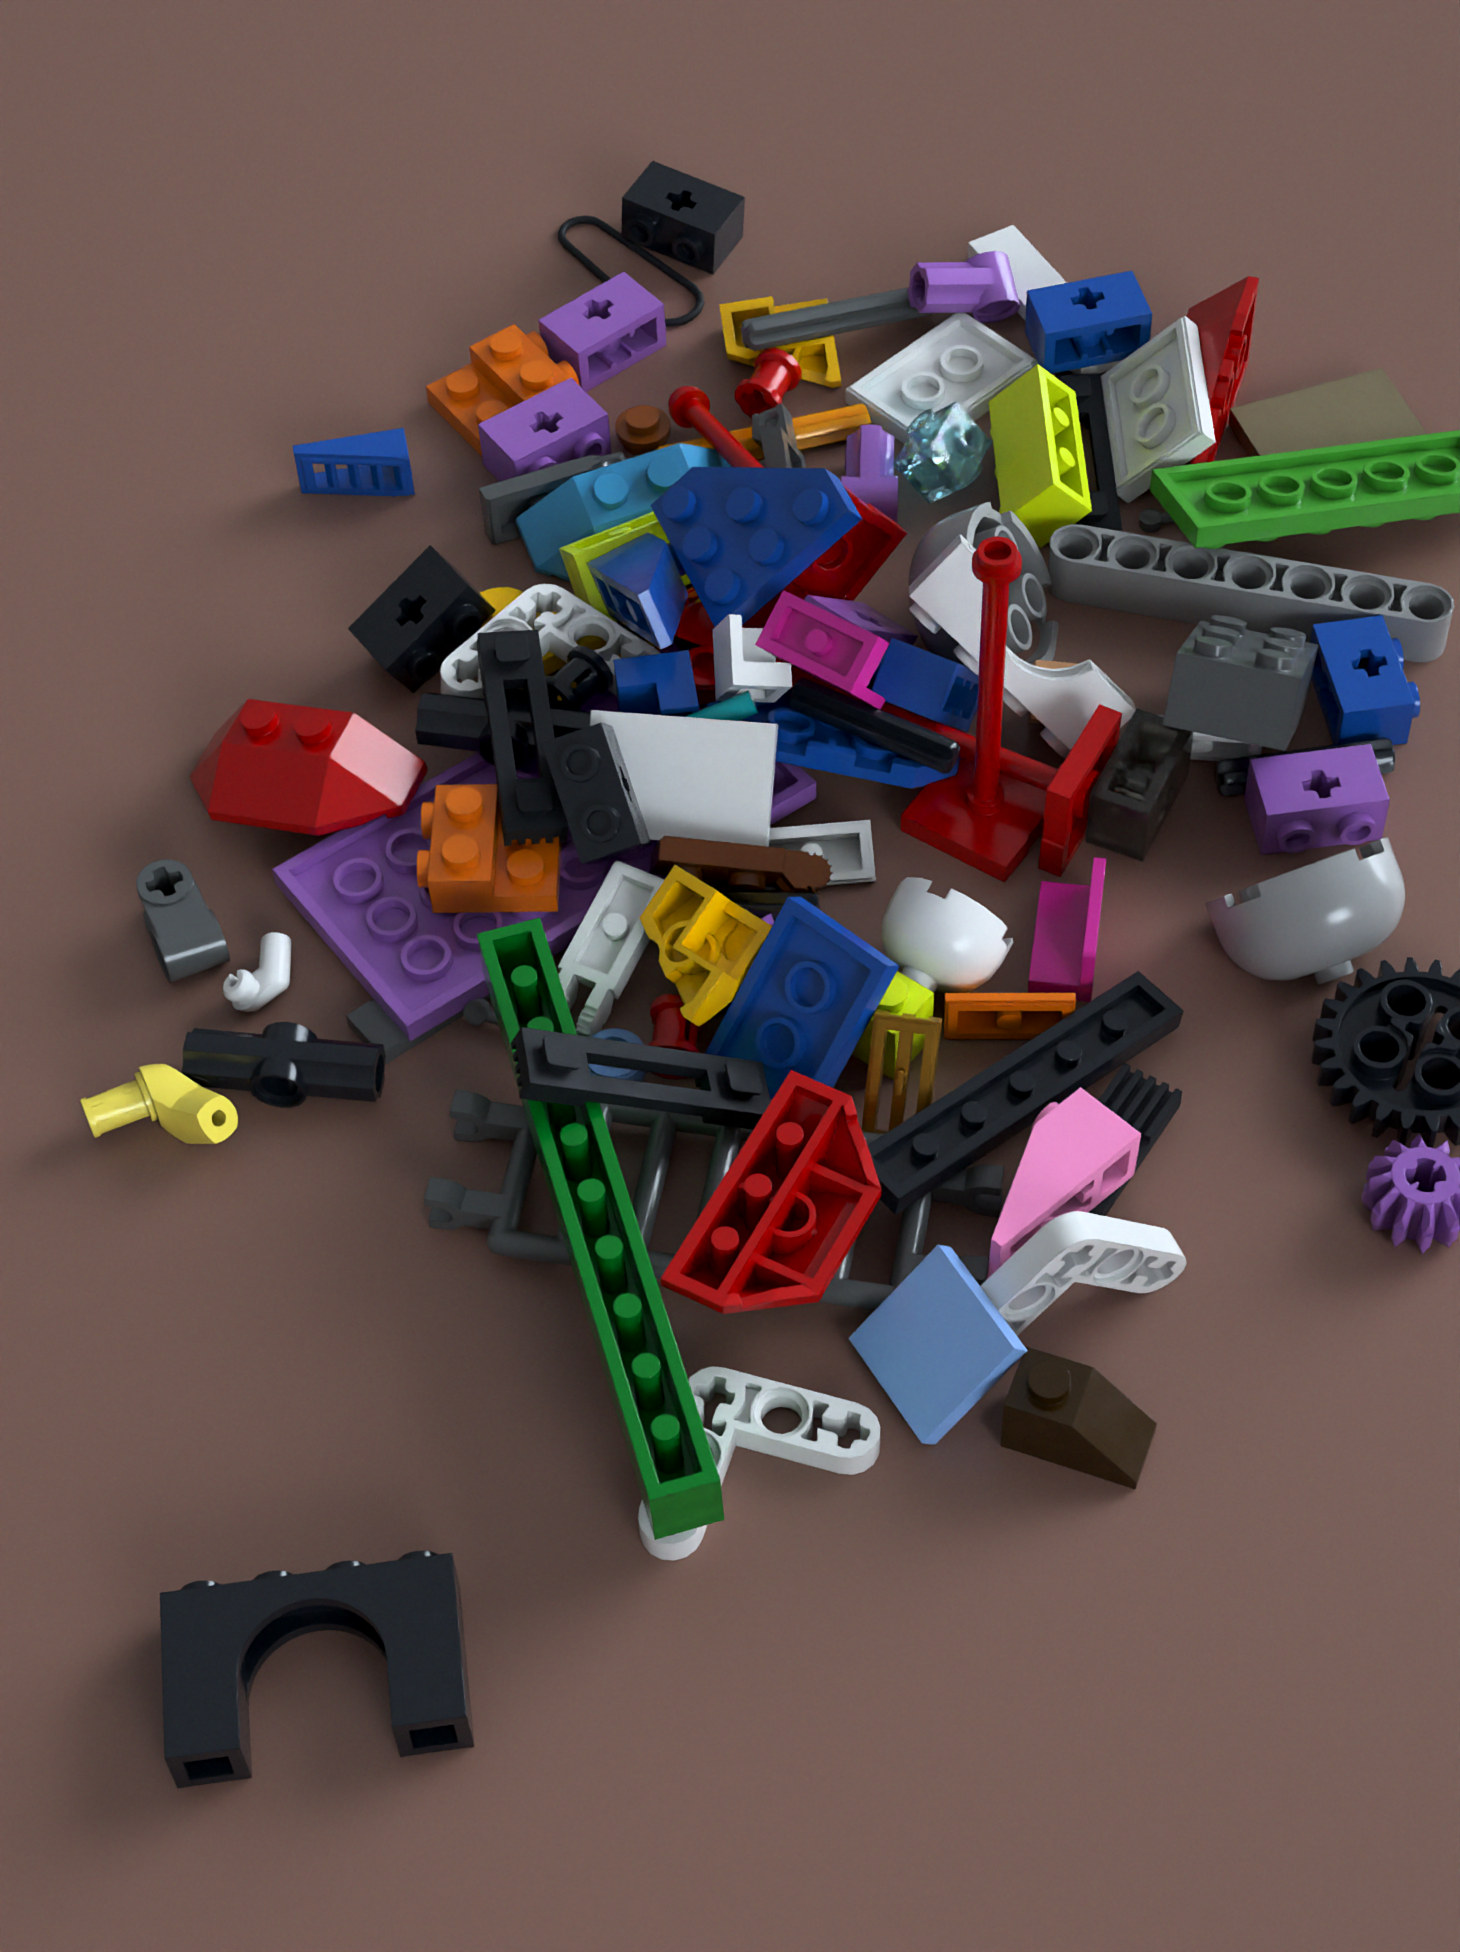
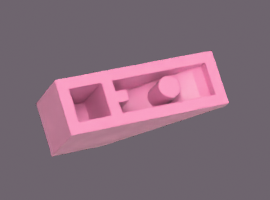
[986,1087,1141,1280]

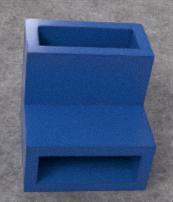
[613,650,699,717]

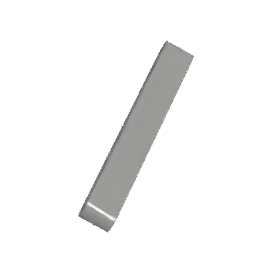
[1048,524,1454,662]

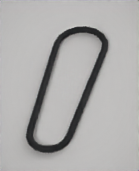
[558,215,704,327]

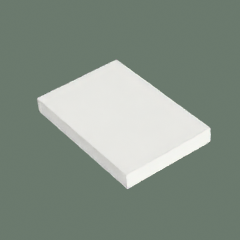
[845,313,1039,457]
[1100,316,1216,503]
[590,710,778,846]

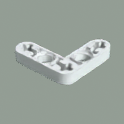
[440,583,661,699]
[980,1211,1187,1336]
[638,1366,880,1561]

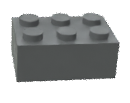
[1162,615,1319,751]

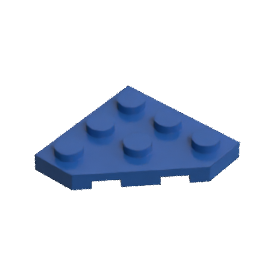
[650,467,862,627]
[706,686,961,789]

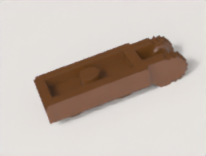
[650,836,833,894]

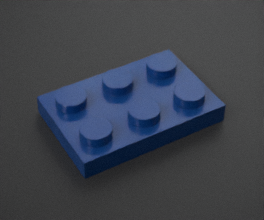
[705,897,900,1101]

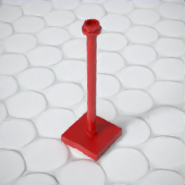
[668,386,907,601]
[900,536,1046,883]
[776,657,1122,877]

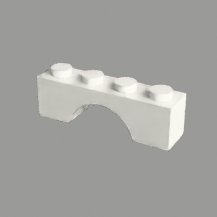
[909,534,1137,759]

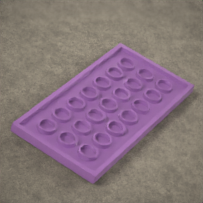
[272,643,817,1041]

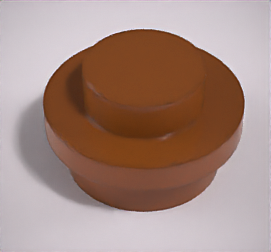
[615,405,671,456]

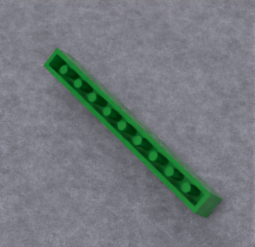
[477,918,724,1540]

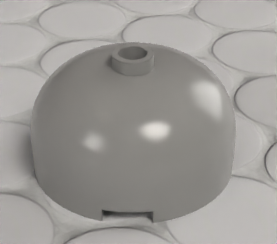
[908,502,1059,667]
[1205,837,1405,985]

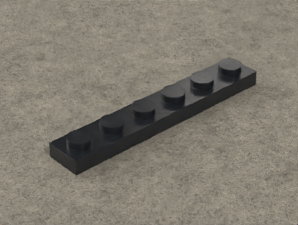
[868,971,1184,1215]

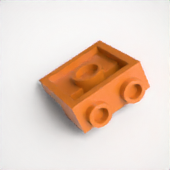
[426,324,579,456]
[417,784,562,913]

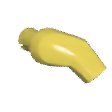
[80,1064,238,1144]

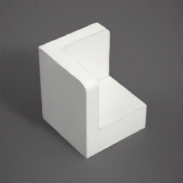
[713,614,792,703]

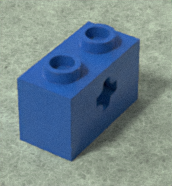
[1025,271,1152,374]
[1310,615,1420,745]
[871,638,979,732]

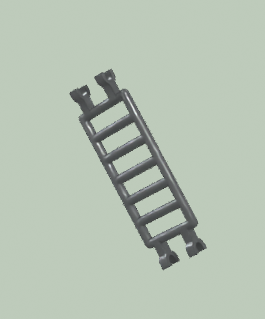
[424,1089,1005,1311]

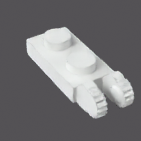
[558,860,664,1037]

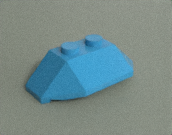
[516,443,731,583]

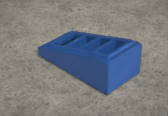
[293,428,415,496]

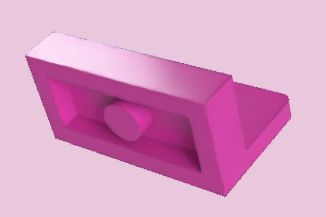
[755,590,889,710]
[1028,857,1106,1002]

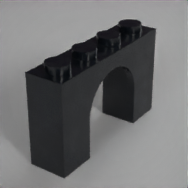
[160,1551,475,1788]

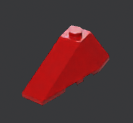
[1184,276,1259,465]

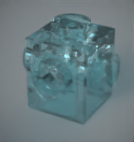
[893,402,992,504]

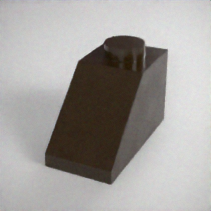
[1000,1346,1157,1489]

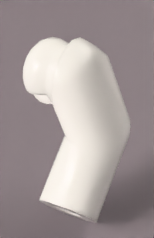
[223,932,292,1012]

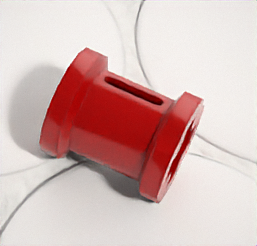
[734,348,802,418]
[647,994,706,1080]

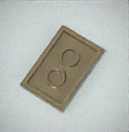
[1228,368,1427,457]

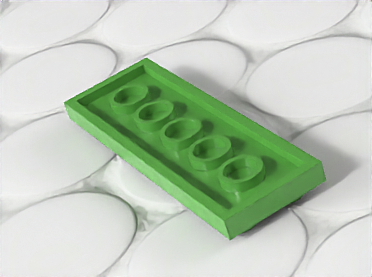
[1150,430,1460,549]

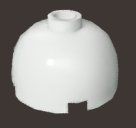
[882,877,1014,994]

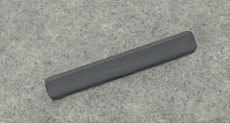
[740,287,933,351]

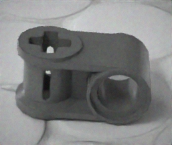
[136,859,230,983]

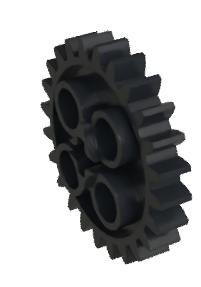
[1311,957,1460,1148]

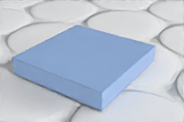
[848,1244,1027,1445]

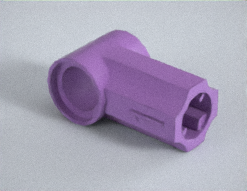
[907,251,1020,323]
[841,425,898,523]

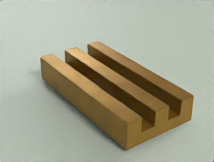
[861,1010,942,1134]

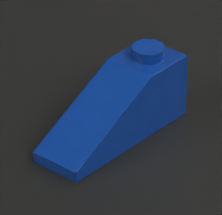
[587,532,688,649]

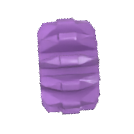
[1361,1134,1460,1254]

